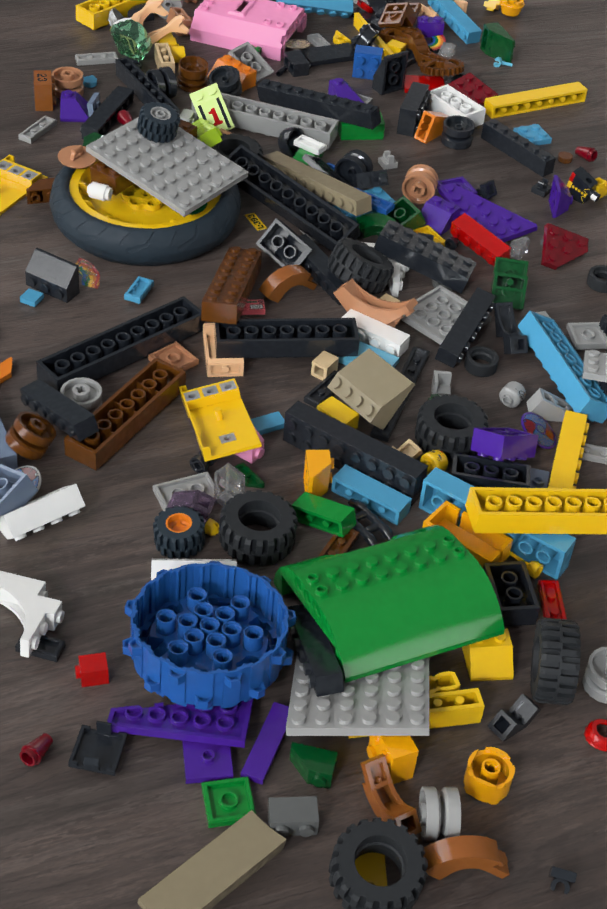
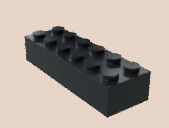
[374,220,477,294]

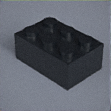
[483,561,540,627]

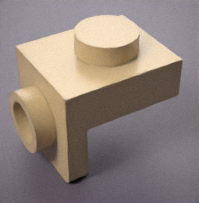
[392,439,423,459]

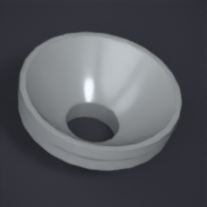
[108,8,128,31]

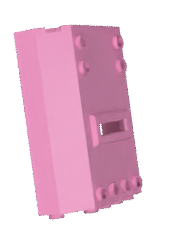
[189,0,307,61]

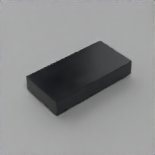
[15,631,66,662]

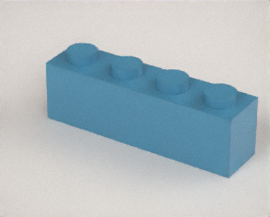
[331,464,412,526]

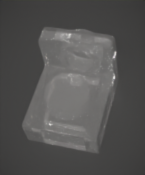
[510,236,531,260]

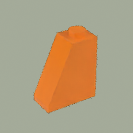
[414,110,449,144]

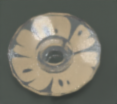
[285,39,310,51]

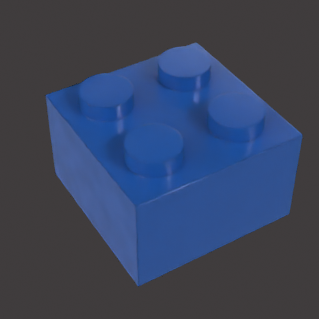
[352,45,383,80]

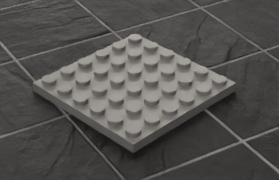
[286,647,429,736]

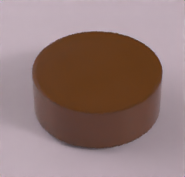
[558,151,573,164]

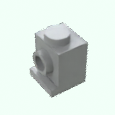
[180,109,198,124]

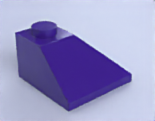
[328,78,364,103]
[60,90,89,122]
[548,175,573,218]

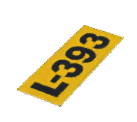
[245,213,267,231]

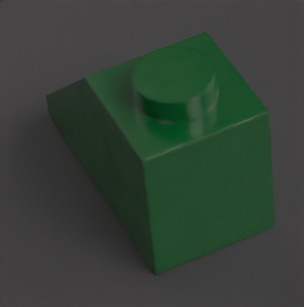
[290,742,338,789]

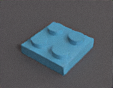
[513,124,552,145]

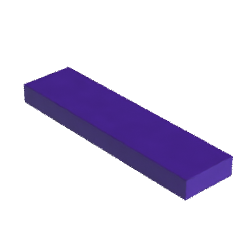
[240,702,289,785]

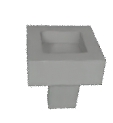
[378,150,398,170]

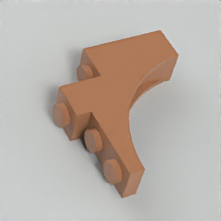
[333,278,418,328]

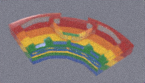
[75,258,100,289]

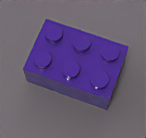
[470,427,539,461]

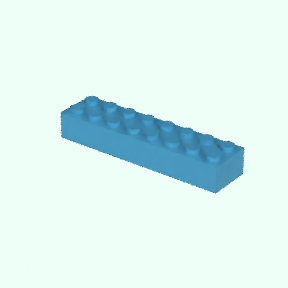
[518,310,607,423]
[419,467,576,580]

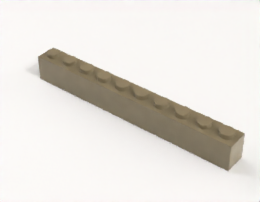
[262,151,372,216]

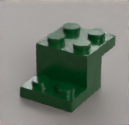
[491,257,529,310]

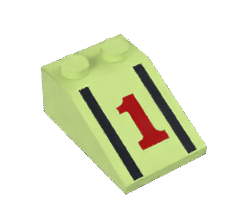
[189,83,235,131]

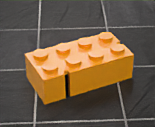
[422,500,513,568]

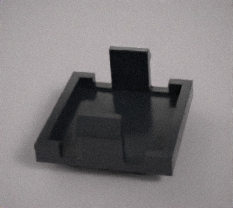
[68,720,127,776]

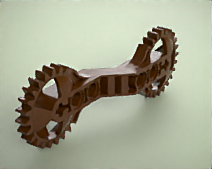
[379,26,464,77]

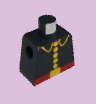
[566,166,601,204]

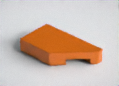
[0,357,13,384]

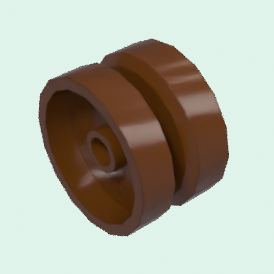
[5,411,57,460]

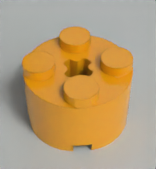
[464,747,515,805]

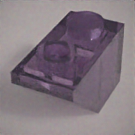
[166,490,216,523]

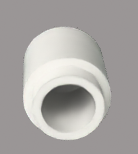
[87,181,113,201]

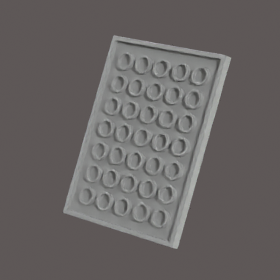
[86,117,248,217]

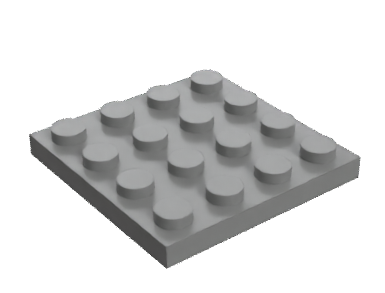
[401,285,492,345]

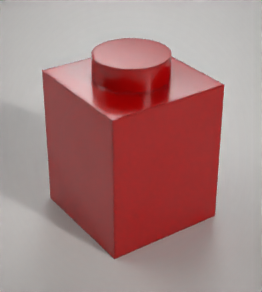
[75,652,109,687]

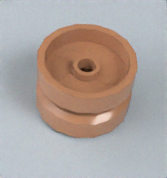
[52,67,84,99]
[402,164,439,204]

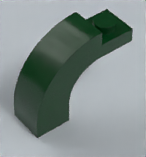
[356,213,395,238]

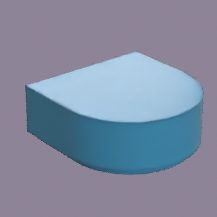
[83,75,97,88]

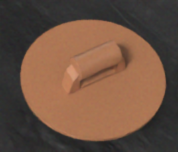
[58,145,97,169]

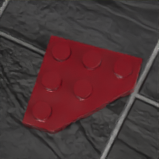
[541,223,589,270]

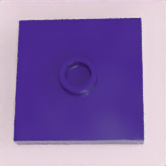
[182,740,234,784]

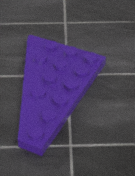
[438,183,538,242]

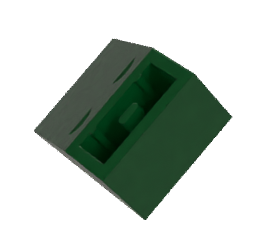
[480,22,515,63]

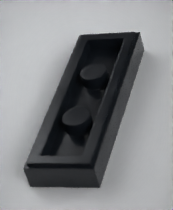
[303,370,338,409]

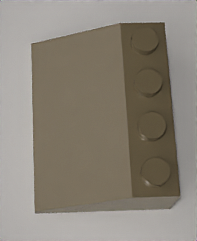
[328,349,415,430]

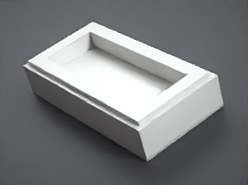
[293,134,327,155]

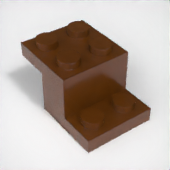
[378,2,422,28]

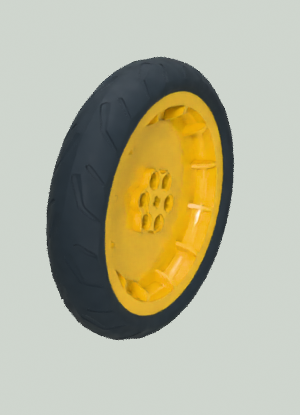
[50,159,241,266]

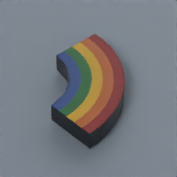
[428,35,446,54]

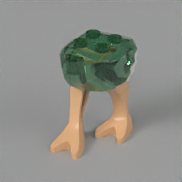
[110,0,190,60]

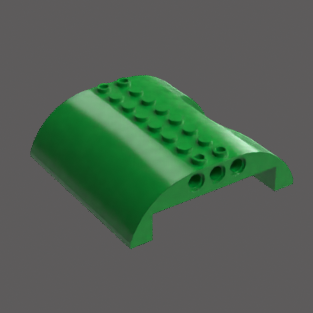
[274,525,505,683]

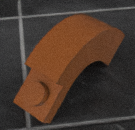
[258,265,317,303]
[360,754,422,835]
[423,835,509,880]

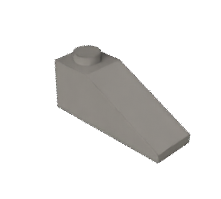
[526,388,573,422]

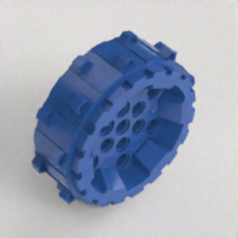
[122,561,296,710]

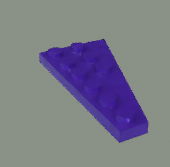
[107,698,254,748]

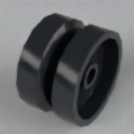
[209,65,242,97]
[146,66,177,98]
[441,115,475,150]
[334,149,373,187]

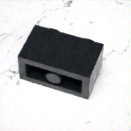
[283,50,311,77]

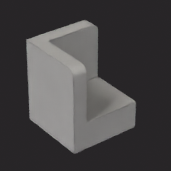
[431,370,452,397]

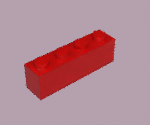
[450,213,511,266]

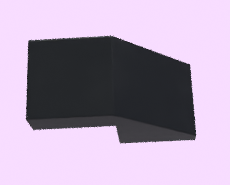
[487,694,541,741]

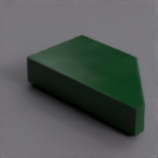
[228,462,265,489]

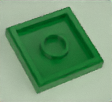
[201,776,256,828]

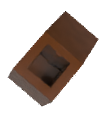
[26,178,55,204]

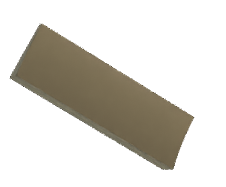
[137,810,287,909]

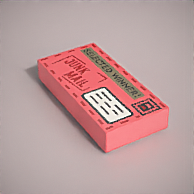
[241,299,265,315]

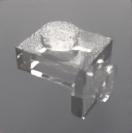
[438,42,456,58]

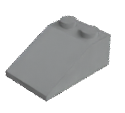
[227,41,275,83]

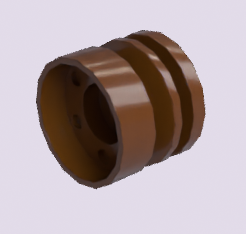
[178,56,208,93]

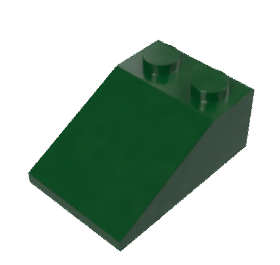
[377,195,426,236]

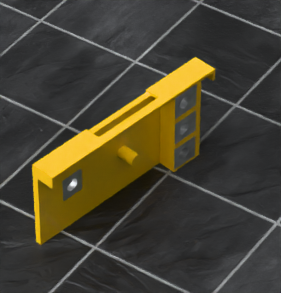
[0,154,48,215]
[179,378,262,462]

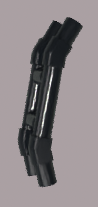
[348,498,394,546]

